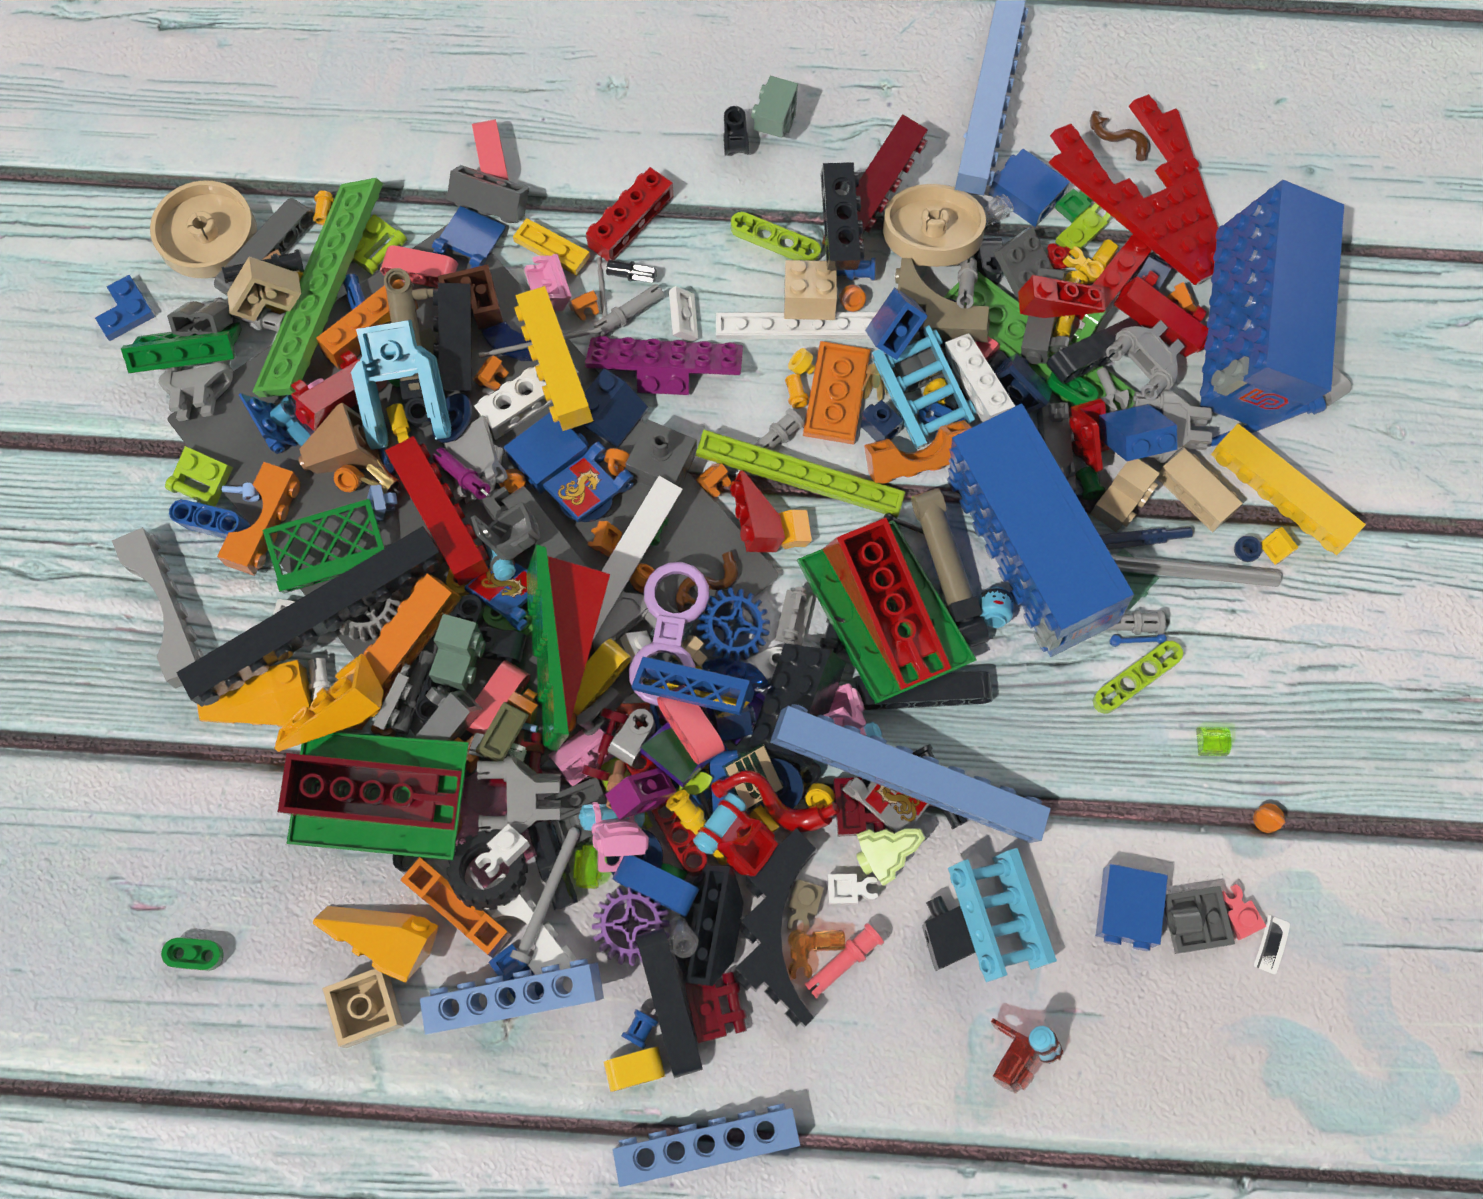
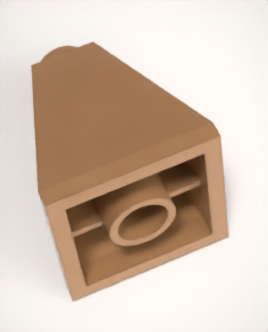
[298,403,382,474]

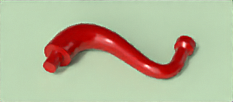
[711,770,839,833]

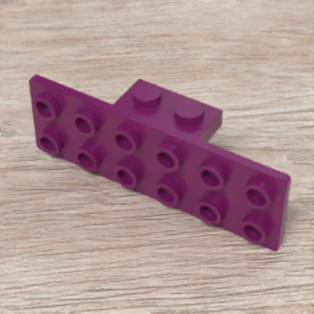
[585,336,743,395]

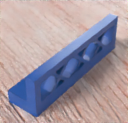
[631,656,755,715]

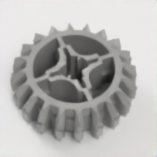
[340,590,403,642]

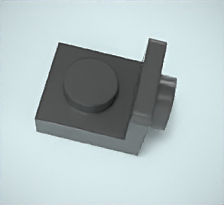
[482,487,509,521]

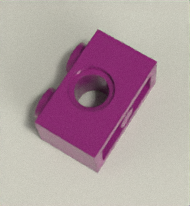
[605,768,677,820]

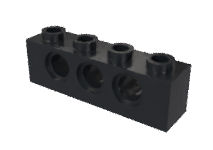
[820,162,864,271]

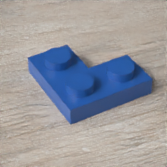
[95,275,155,341]

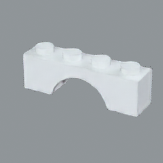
[483,873,577,978]

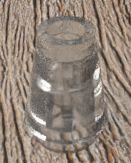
[983,194,1014,227]
[669,917,698,958]

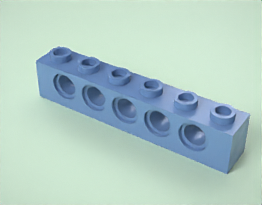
[420,958,604,1035]
[612,1103,800,1187]

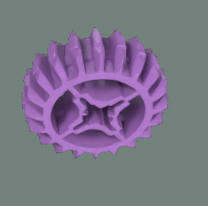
[592,887,671,966]

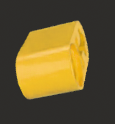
[603,1046,666,1092]

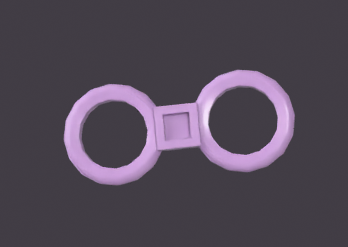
[629,562,709,706]

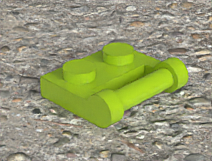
[353,214,408,275]
[165,446,233,507]

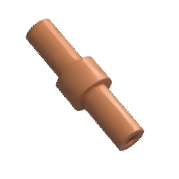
[606,760,626,809]

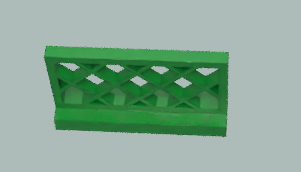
[121,322,242,374]
[263,499,385,593]

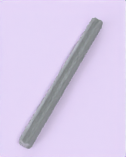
[1111,555,1281,587]

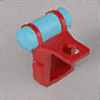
[693,793,778,876]

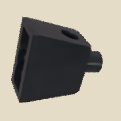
[922,896,976,971]

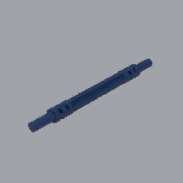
[1100,527,1193,550]

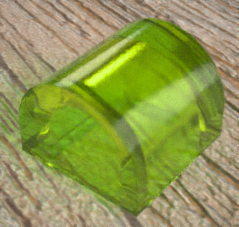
[1196,727,1231,756]

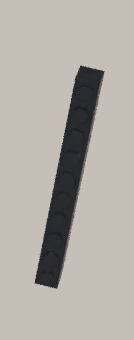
[176,526,446,707]

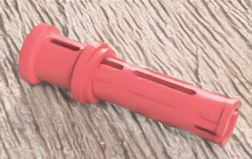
[804,923,884,999]

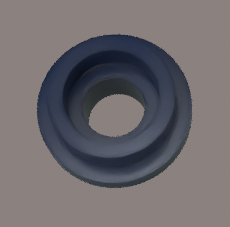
[1234,536,1262,562]

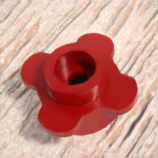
[1047,243,1071,269]

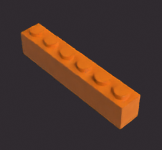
[349,573,462,730]

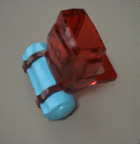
[991,1018,1064,1094]

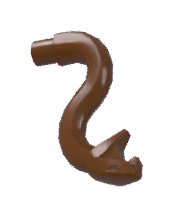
[1090,111,1149,161]
[676,552,738,613]

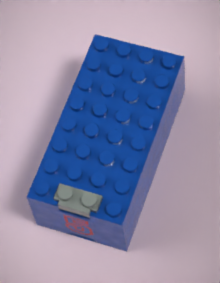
[1200,179,1344,428]
[947,404,1134,657]

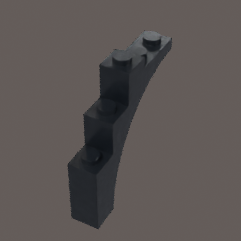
[735,828,816,1028]

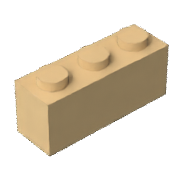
[1157,448,1243,533]

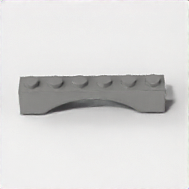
[112,527,204,689]

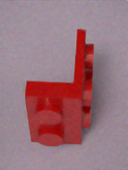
[1069,399,1109,472]

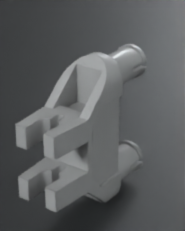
[1106,320,1185,400]
[158,360,233,422]
[1133,390,1212,463]
[593,591,659,652]
[477,756,561,834]

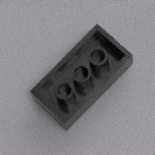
[748,643,846,767]

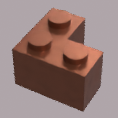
[438,264,504,329]

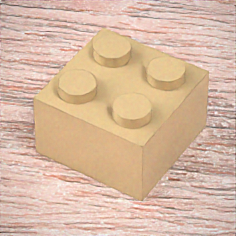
[784,260,837,320]
[322,969,404,1048]

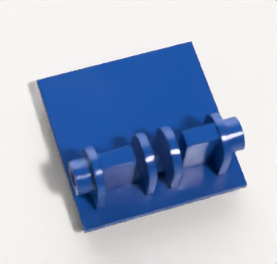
[239,393,297,454]

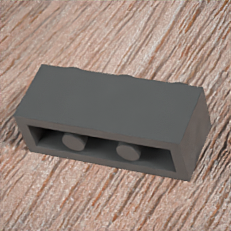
[447,165,529,223]

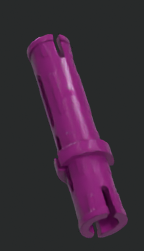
[432,448,491,499]

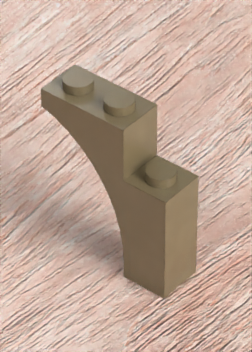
[895,258,990,342]

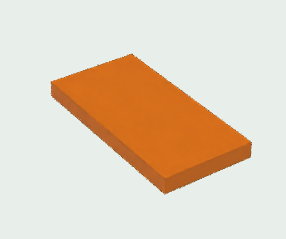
[803,341,871,445]

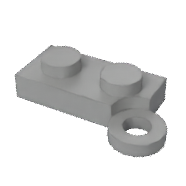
[373,664,413,730]

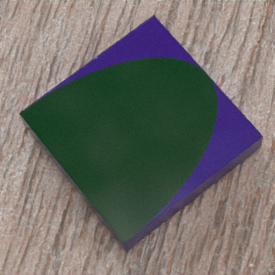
[640,722,715,788]

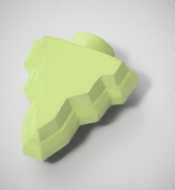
[856,828,925,886]

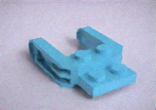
[351,320,451,450]

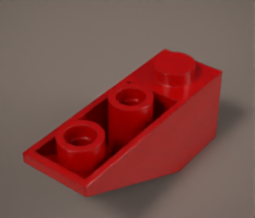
[1018,275,1105,318]
[730,471,785,552]

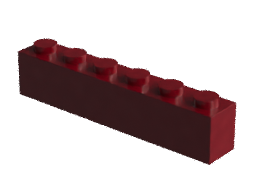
[822,114,928,245]

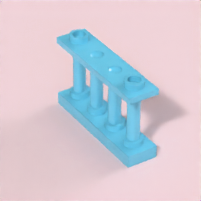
[871,325,976,450]
[948,848,1057,982]

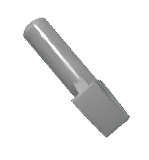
[1097,367,1129,413]

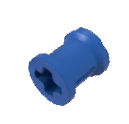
[621,1009,659,1049]

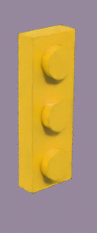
[513,218,590,276]

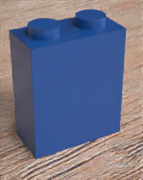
[989,149,1070,227]
[865,287,928,360]
[1099,404,1178,461]
[504,413,589,495]
[1095,864,1168,951]

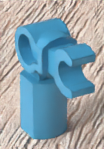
[270,395,314,446]

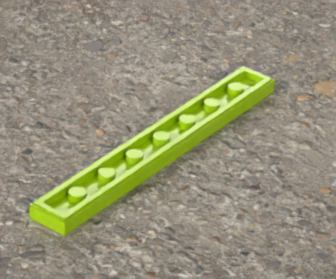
[695,429,905,518]

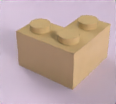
[227,257,301,322]
[1091,459,1160,532]

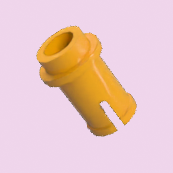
[313,191,334,225]
[785,374,809,409]

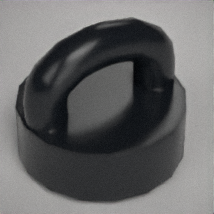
[794,760,821,787]

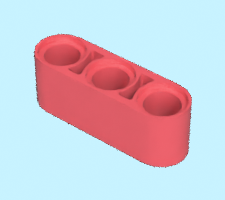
[472,119,509,181]
[380,245,458,288]
[467,660,531,735]
[657,685,724,765]

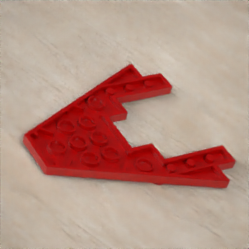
[1049,94,1218,285]

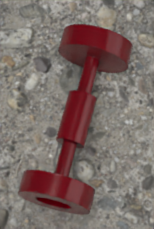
[582,708,629,781]

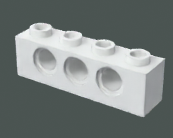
[945,333,1015,422]
[474,364,581,440]

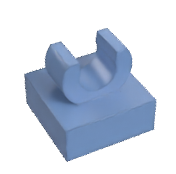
[367,485,397,521]

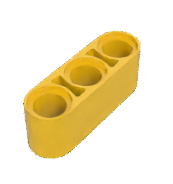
[573,638,632,716]

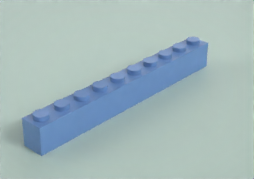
[954,0,1029,196]
[770,704,1051,843]

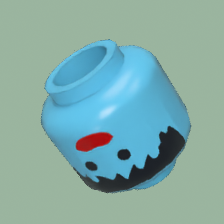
[979,586,1014,628]

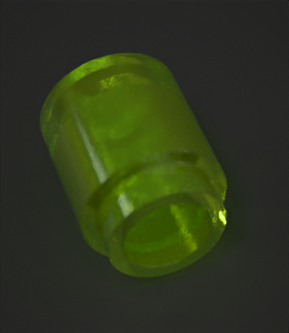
[573,845,603,889]

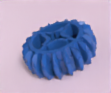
[696,588,770,662]

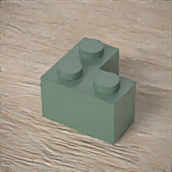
[751,75,798,138]
[429,614,486,691]

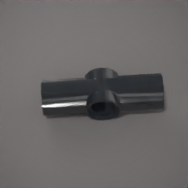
[528,820,578,911]

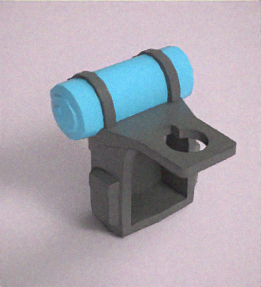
[471,502,540,581]

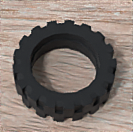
[446,830,528,911]

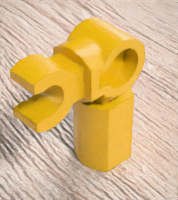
[1062,239,1119,284]

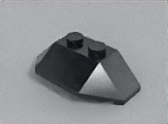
[674,865,744,986]

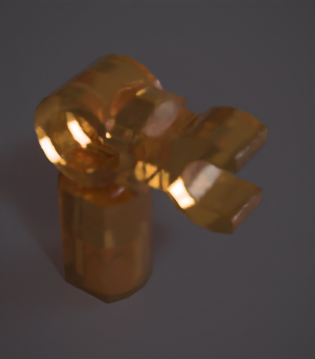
[787,929,845,979]

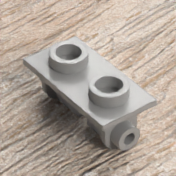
[775,587,813,645]

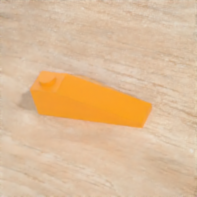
[274,654,384,752]
[197,660,312,727]
[313,906,439,983]

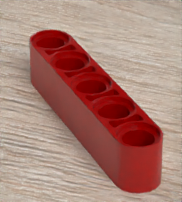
[626,754,707,876]

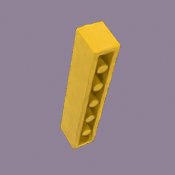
[514,286,593,431]
[1211,423,1366,556]

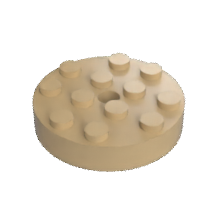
[150,181,257,278]
[883,184,986,267]

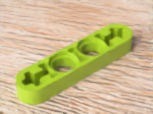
[731,212,821,261]
[1092,641,1183,714]

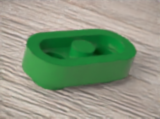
[1048,372,1098,405]
[161,937,224,971]

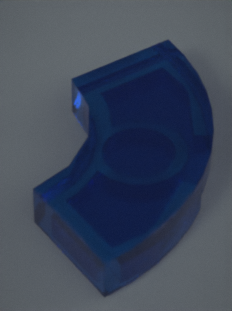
[482,321,538,361]
[702,658,771,695]

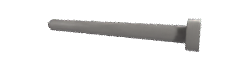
[510,827,580,965]

